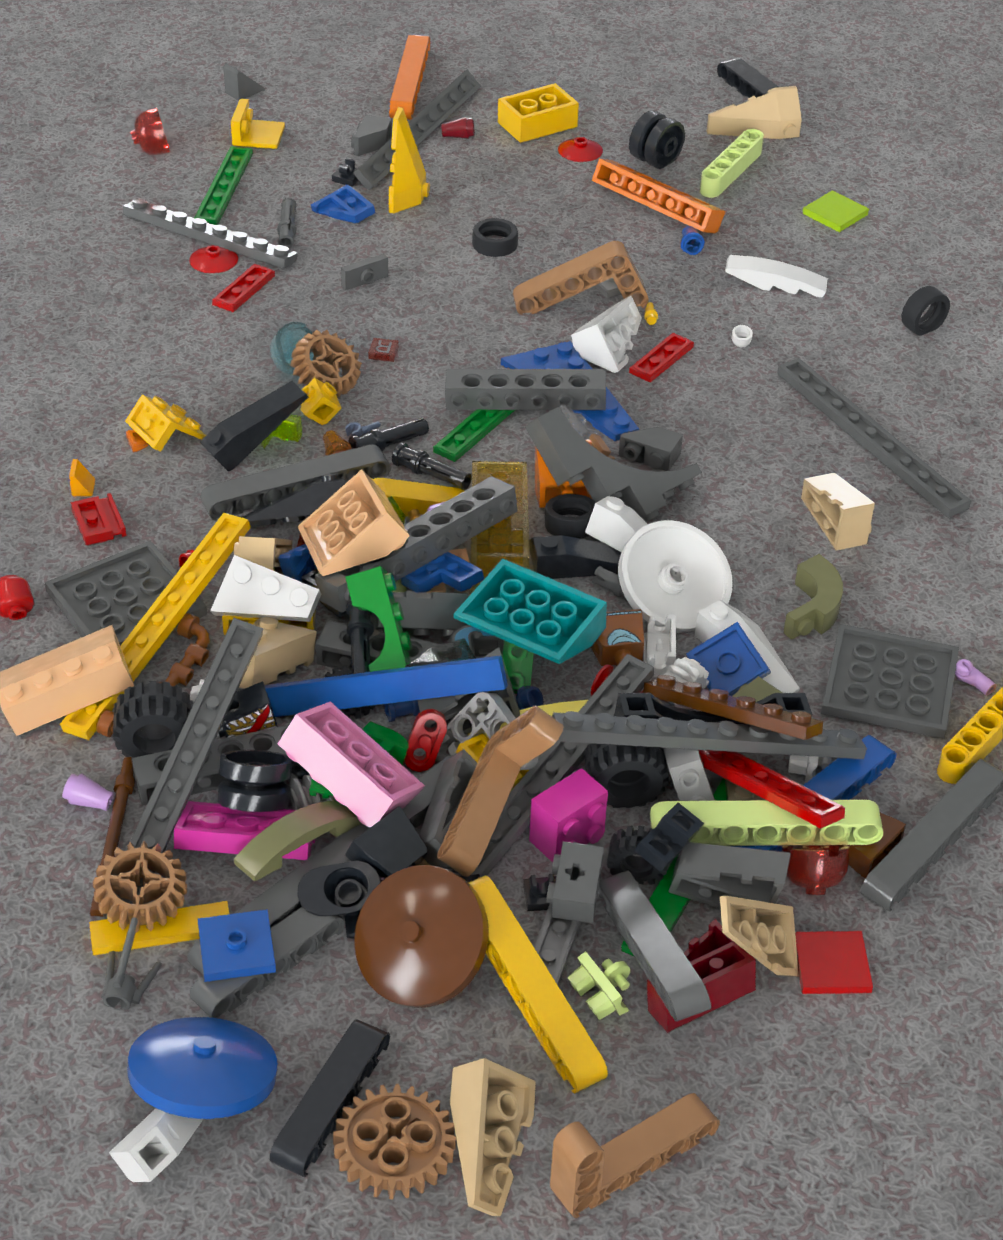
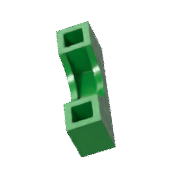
[345,566,417,672]

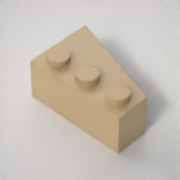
[801,473,875,550]
[234,536,292,575]
[239,617,317,689]

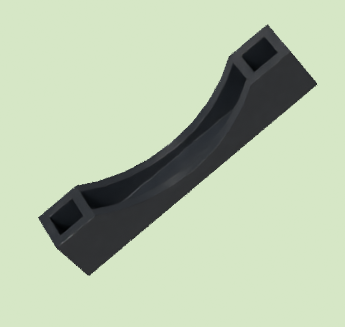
[614,693,813,725]

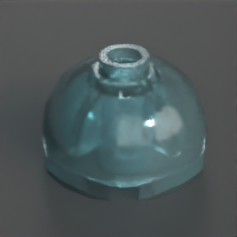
[270,322,315,376]

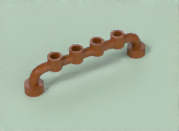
[96,613,210,738]

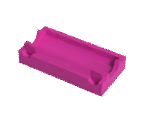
[174,801,316,860]

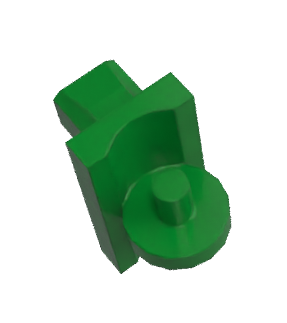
[502,640,534,694]

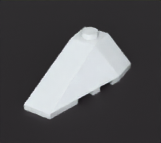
[571,295,642,373]
[585,496,648,552]
[695,600,800,693]

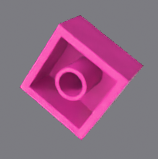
[529,768,608,862]

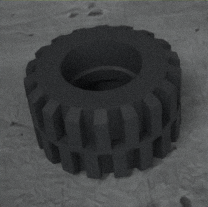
[113,681,194,758]
[584,743,669,808]

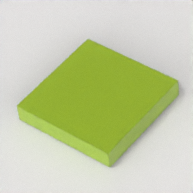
[803,190,869,232]

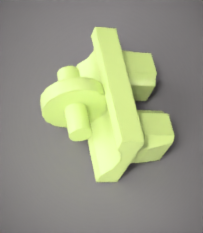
[568,951,630,1020]

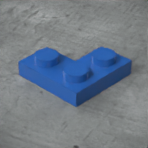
[401,552,484,593]

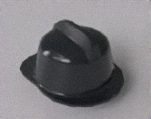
[297,861,380,916]

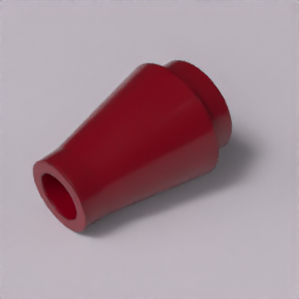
[441,116,475,139]

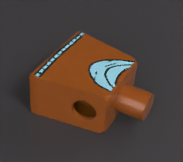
[591,609,644,666]

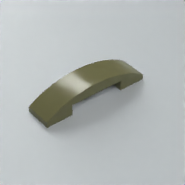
[234,801,362,881]

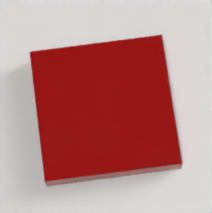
[795,931,873,994]

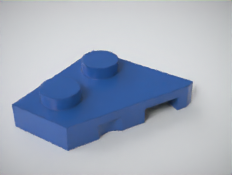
[311,185,375,223]

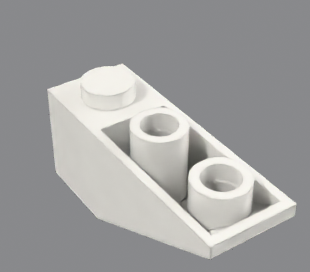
[109,1108,203,1182]

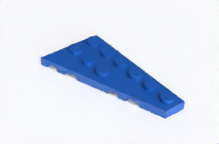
[501,341,639,441]

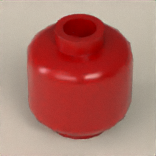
[0,575,35,620]

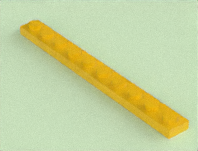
[60,513,251,740]

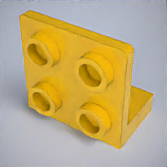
[231,99,285,149]
[125,394,206,451]

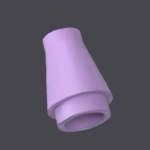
[62,774,114,811]

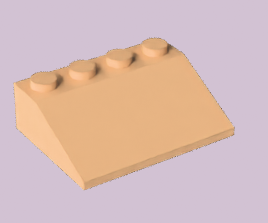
[297,469,410,576]
[0,625,134,736]

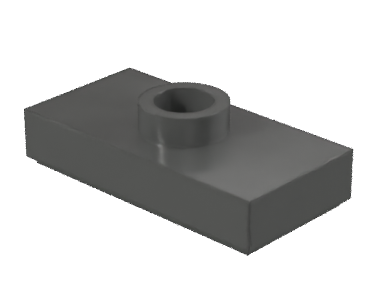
[341,254,388,290]

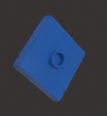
[686,622,771,696]
[198,909,276,982]

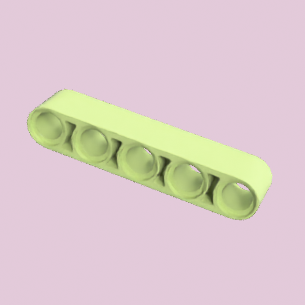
[700,129,764,198]

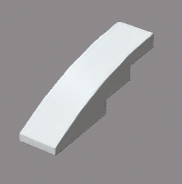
[725,255,828,297]

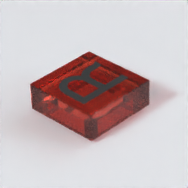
[368,338,399,362]

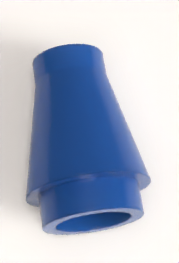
[681,226,705,255]

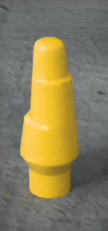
[644,302,658,325]

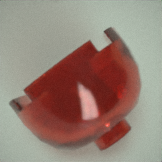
[131,107,170,155]
[782,845,849,895]

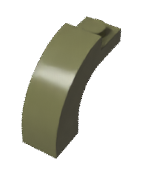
[783,554,843,640]

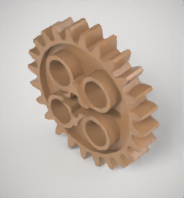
[333,1084,456,1199]

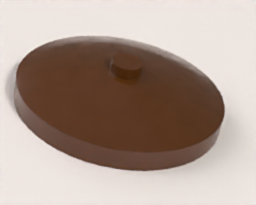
[355,865,489,1008]

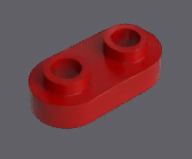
[405,709,447,772]

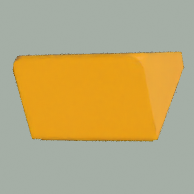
[69,459,95,496]

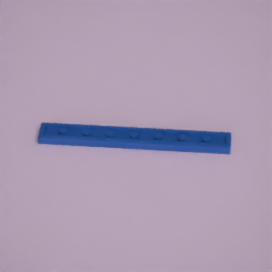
[265,655,508,717]

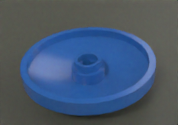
[127,1017,278,1119]

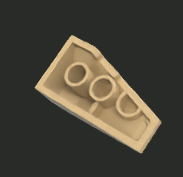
[707,86,802,139]
[720,896,799,977]
[450,1058,536,1216]

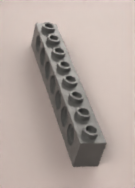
[315,476,517,613]

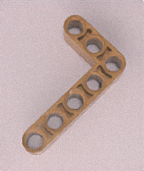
[513,241,649,315]
[437,706,564,877]
[550,1093,720,1218]

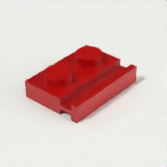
[71,493,126,546]

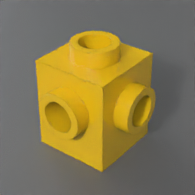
[300,378,342,425]

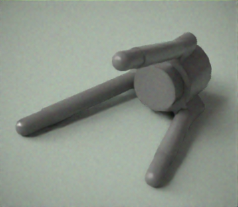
[101,917,162,1010]

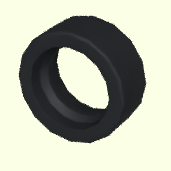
[472,218,518,257]
[901,285,950,336]
[545,494,596,539]

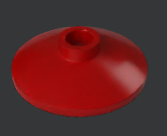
[558,137,603,162]
[189,245,238,273]

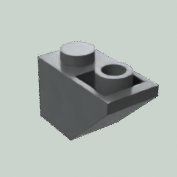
[351,115,392,156]
[619,427,683,471]

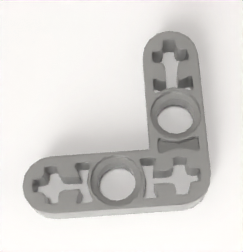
[436,692,539,770]

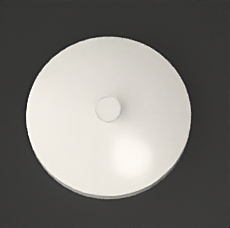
[618,520,732,633]

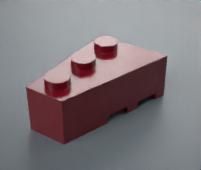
[647,919,756,1033]

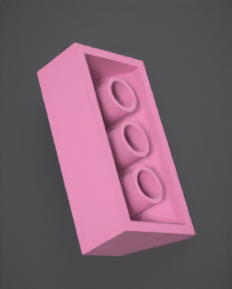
[278,702,425,827]

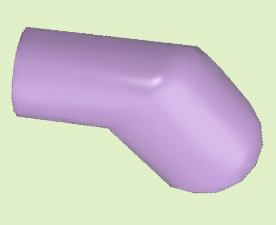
[955,659,997,696]

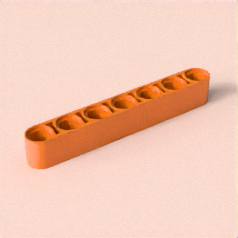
[389,35,430,120]

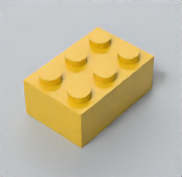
[498,83,579,143]

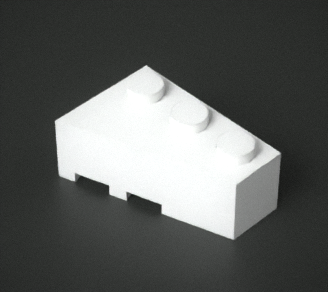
[211,555,321,622]

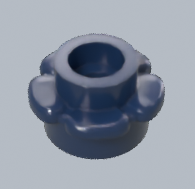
[516,686,544,710]

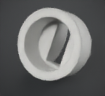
[732,325,753,347]

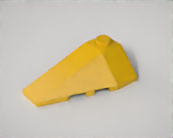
[389,107,430,213]
[371,478,465,517]

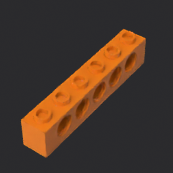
[591,158,726,233]

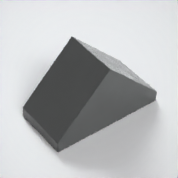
[223,63,265,101]

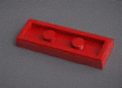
[212,264,275,312]
[629,333,694,383]

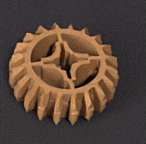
[290,330,362,397]
[93,841,187,933]

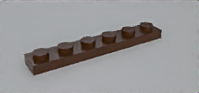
[643,675,824,740]

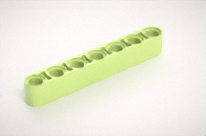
[650,800,883,846]

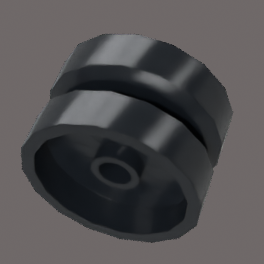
[629,110,685,169]
[218,750,292,812]

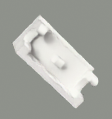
[643,614,676,677]

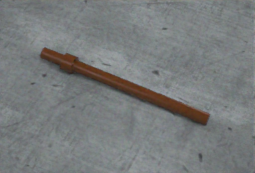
[89,757,135,917]

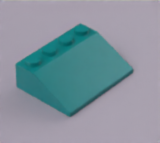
[454,559,607,664]

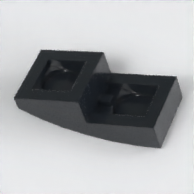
[634,802,705,872]

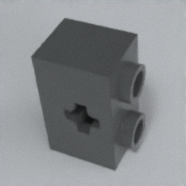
[547,841,604,923]

